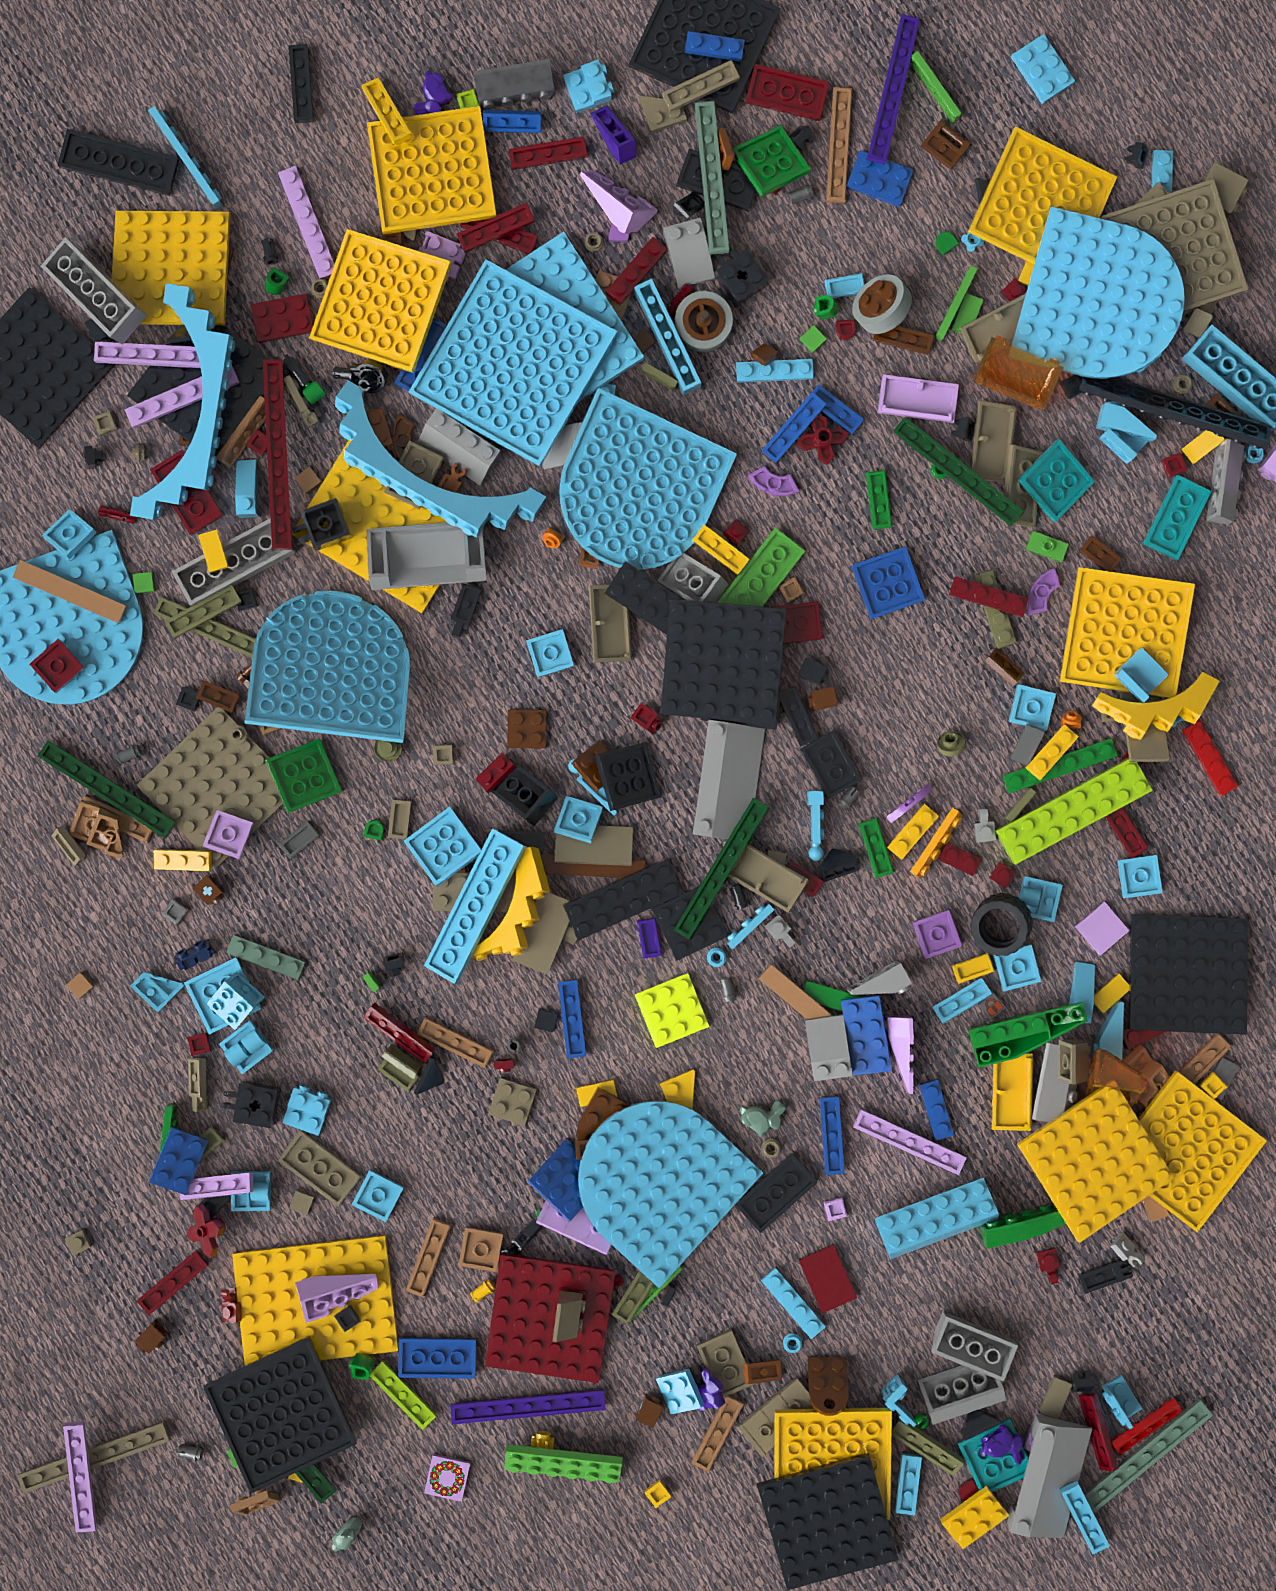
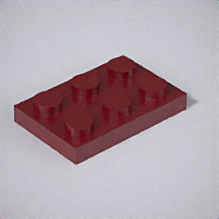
[250,293,313,343]

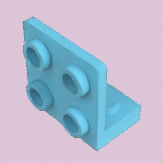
[1099,429,1148,464]
[1113,648,1168,702]
[207,971,265,1029]
[881,1374,917,1427]
[1101,1374,1142,1429]

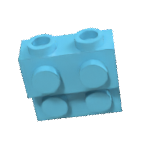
[563,59,614,113]
[282,1084,332,1136]

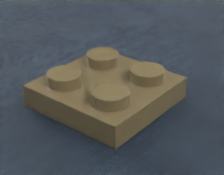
[488,1077,537,1126]

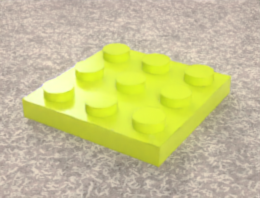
[635,973,709,1048]

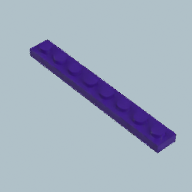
[866,14,920,165]
[450,1389,606,1424]

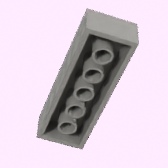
[41,237,147,345]
[172,519,295,606]

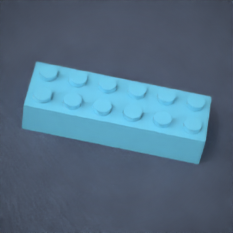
[1181,325,1276,431]
[875,1178,999,1259]

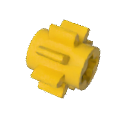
[531,1431,554,1449]

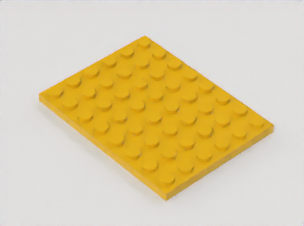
[291,440,447,614]
[232,1235,399,1365]

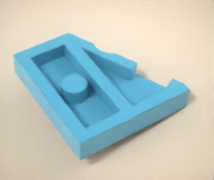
[130,972,185,1013]

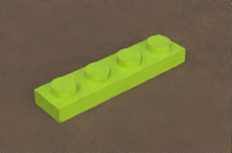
[370,1360,437,1430]

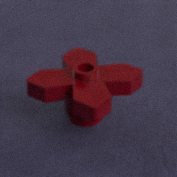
[796,414,848,466]
[187,1204,226,1258]

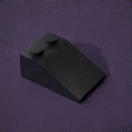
[491,759,558,827]

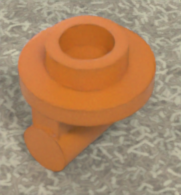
[542,527,565,548]
[1061,711,1082,729]

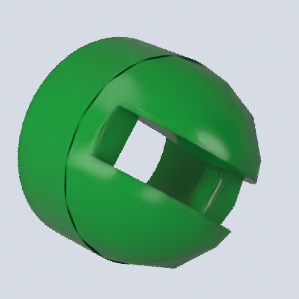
[913,1412,929,1429]

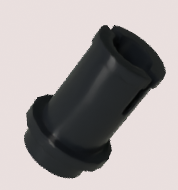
[261,238,279,265]
[730,885,748,910]

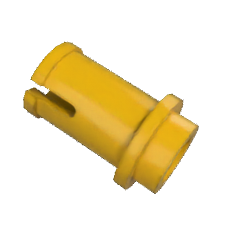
[470,1279,496,1303]

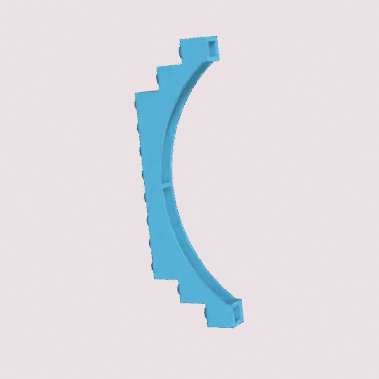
[130,283,235,520]
[335,380,546,537]

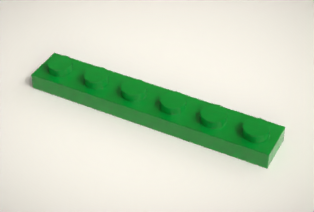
[1002,738,1118,794]

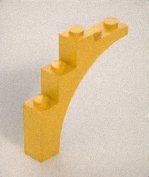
[1092,672,1220,740]
[471,846,550,961]

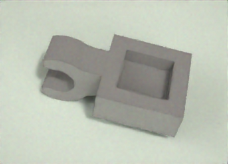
[974,808,996,843]
[764,914,795,948]
[1110,1232,1145,1267]

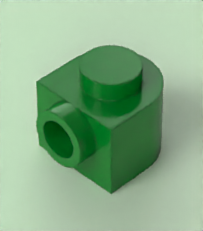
[264,267,289,295]
[814,295,839,320]
[349,1353,375,1380]

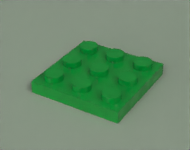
[732,125,811,197]
[265,739,342,814]

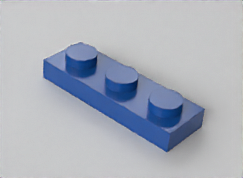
[685,31,745,61]
[483,110,541,133]
[813,384,864,436]
[919,1079,954,1141]

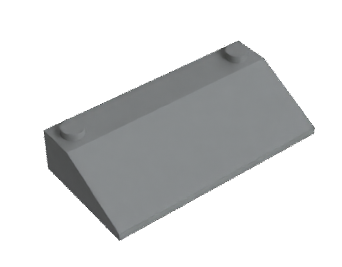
[366,522,487,590]
[692,720,765,839]
[1007,1414,1092,1538]

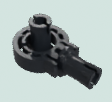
[333,360,388,394]

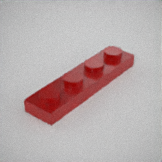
[1182,720,1238,796]
[1111,1398,1182,1455]

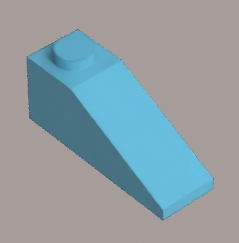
[1096,401,1157,442]
[235,459,260,518]
[1069,962,1095,1023]
[1092,1001,1124,1060]

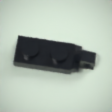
[451,583,482,638]

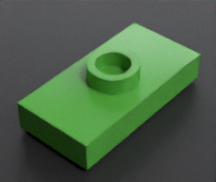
[1025,531,1069,563]

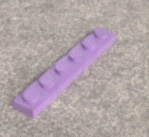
[278,166,335,279]
[94,342,201,368]
[124,366,240,428]
[853,1109,967,1175]
[63,1421,97,1532]

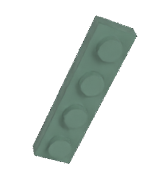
[226,934,306,980]

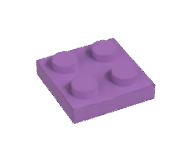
[912,910,962,959]

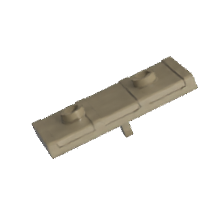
[959,293,1026,362]
[970,401,1017,483]
[588,585,632,663]
[730,844,809,913]
[738,1377,814,1457]

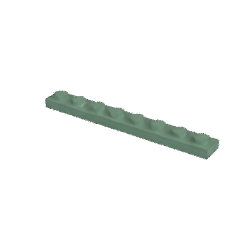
[695,101,729,255]
[1083,1399,1213,1513]

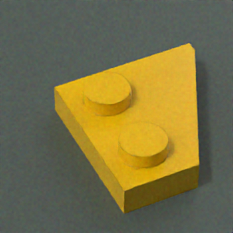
[660,1069,695,1109]

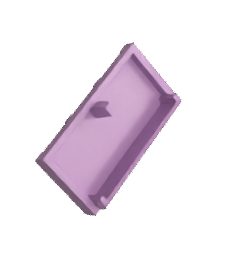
[877,374,959,423]
[536,1200,611,1255]

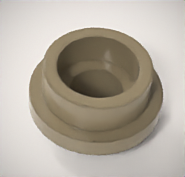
[584,232,603,252]
[311,279,328,298]
[1173,375,1192,394]
[132,443,144,462]
[228,725,247,745]
[761,1138,781,1158]

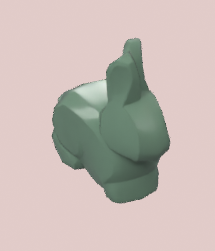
[740,1101,786,1138]
[332,1516,362,1551]

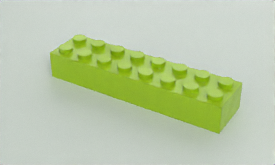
[995,757,1153,865]

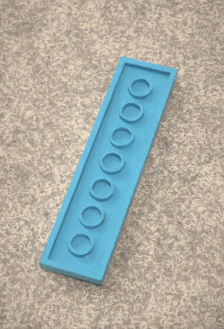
[424,828,526,984]

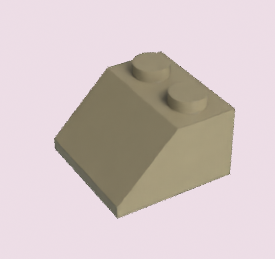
[1058,1039,1090,1084]
[553,1291,586,1342]

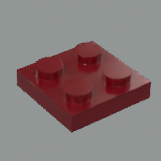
[29,639,85,693]

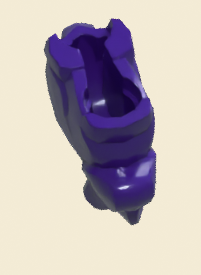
[413,71,453,115]
[697,1367,726,1411]
[980,1424,1025,1465]

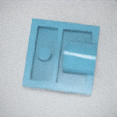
[1019,876,1063,922]
[231,1171,271,1211]

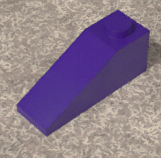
[590,106,637,165]

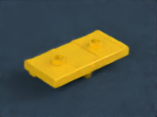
[992,1053,1033,1131]

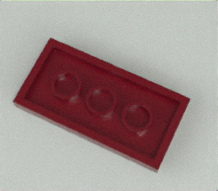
[746,64,829,121]
[150,450,224,536]

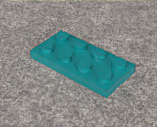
[1142,475,1211,561]

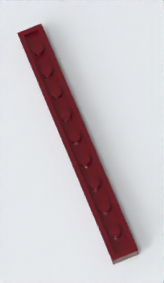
[263,360,292,550]

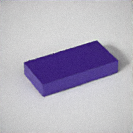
[637,918,662,959]

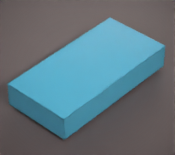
[824,273,865,299]

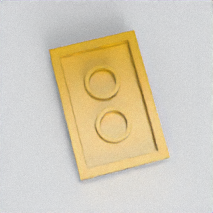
[940,1486,1009,1549]

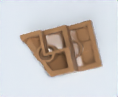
[69,799,123,859]
[1113,1044,1170,1110]

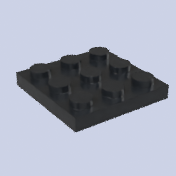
[595,742,661,811]
[652,886,728,961]

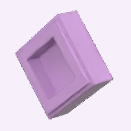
[824,1197,847,1221]

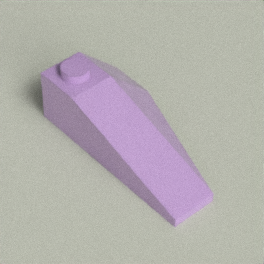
[580,170,657,234]
[884,1015,914,1094]
[295,1274,378,1323]

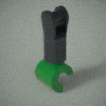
[283,357,326,405]
[511,1209,543,1252]

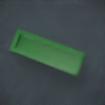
[159,1103,178,1155]

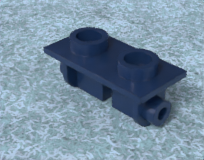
[174,939,215,970]

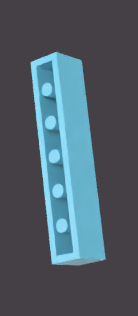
[634,279,701,396]

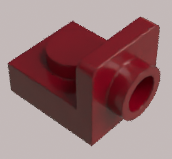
[630,703,664,735]

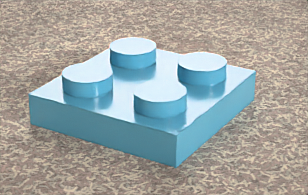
[42,509,97,559]
[526,629,574,677]
[1008,684,1056,731]
[554,796,603,843]
[1117,855,1163,898]
[993,944,1041,991]
[352,1169,404,1222]
[656,1369,705,1414]

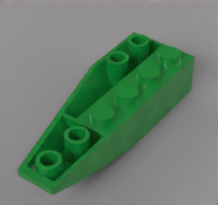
[967,1002,1088,1068]
[980,1204,1066,1249]

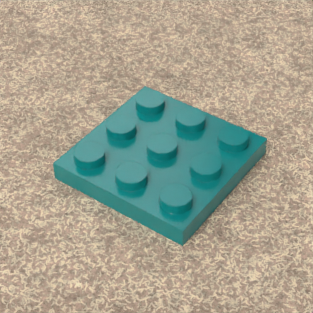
[1018,439,1095,522]
[957,1418,1029,1492]

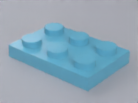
[1011,34,1075,104]

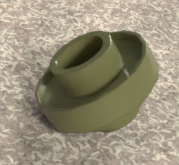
[937,731,966,756]
[374,740,402,762]

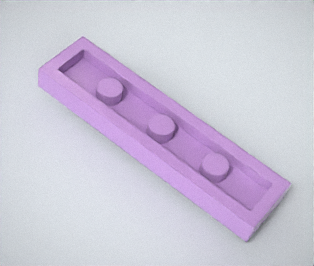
[180,1173,254,1200]

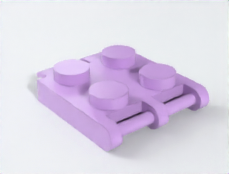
[418,231,466,282]

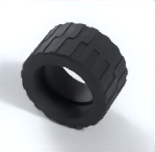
[970,893,1033,956]

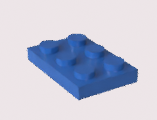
[846,150,913,207]
[149,1127,208,1195]

